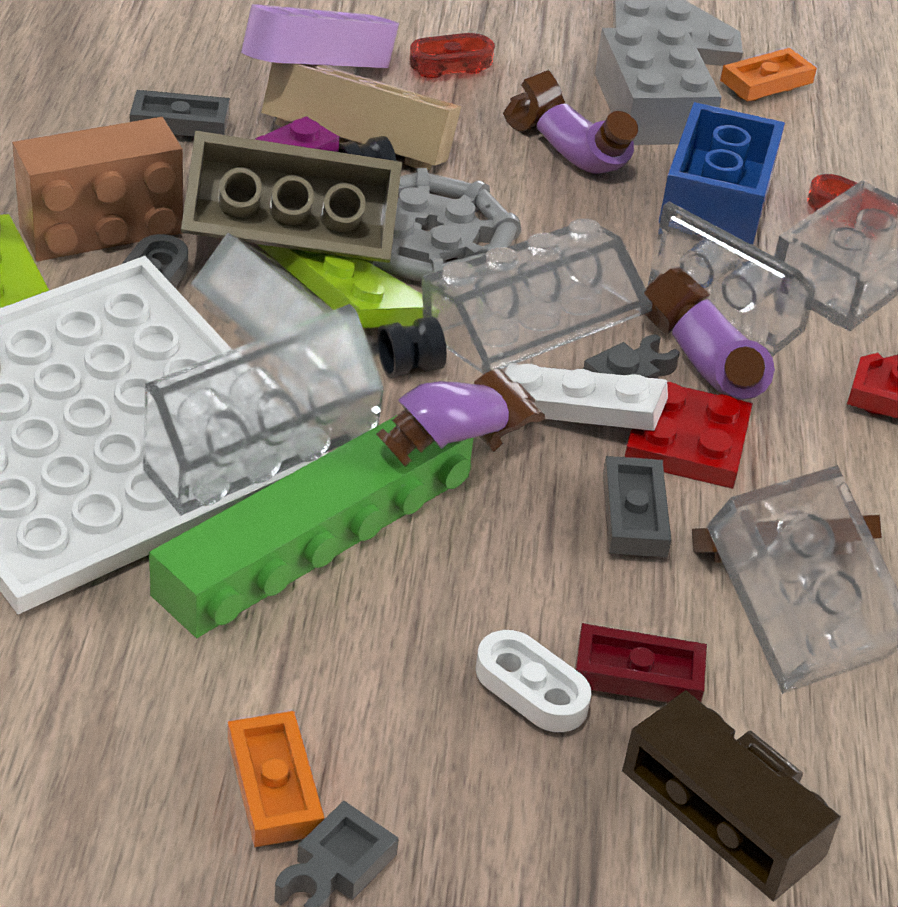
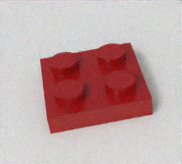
[625,382,753,489]

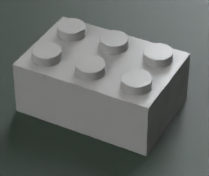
[595,24,721,145]

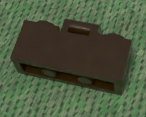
[622,690,841,902]

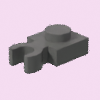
[583,334,680,379]
[274,801,399,907]

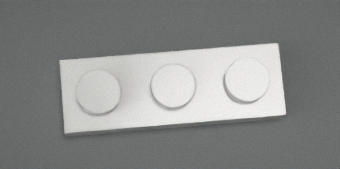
[505,364,668,431]

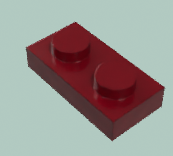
[575,623,707,703]

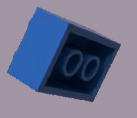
[658,102,785,245]

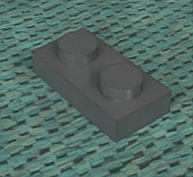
[129,90,230,137]
[603,456,672,557]

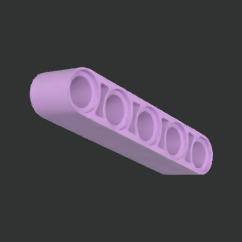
[241,4,399,68]

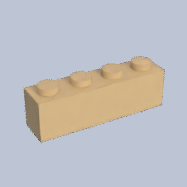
[261,62,461,170]

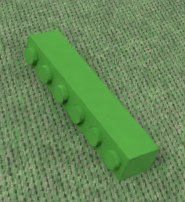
[149,415,474,639]

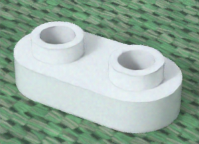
[476,630,591,732]

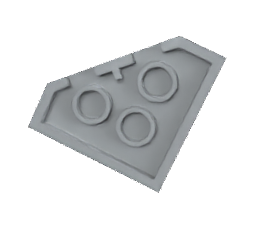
[613,0,743,66]

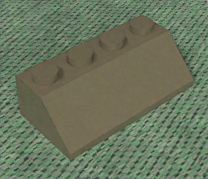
[181,131,402,263]

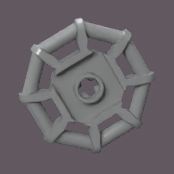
[366,168,521,289]

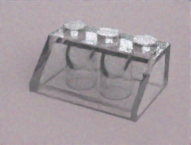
[648,201,816,357]
[191,232,378,383]

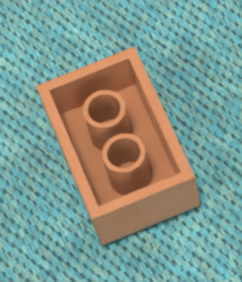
[12,117,183,262]

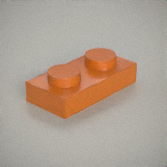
[720,48,817,102]
[227,711,325,848]

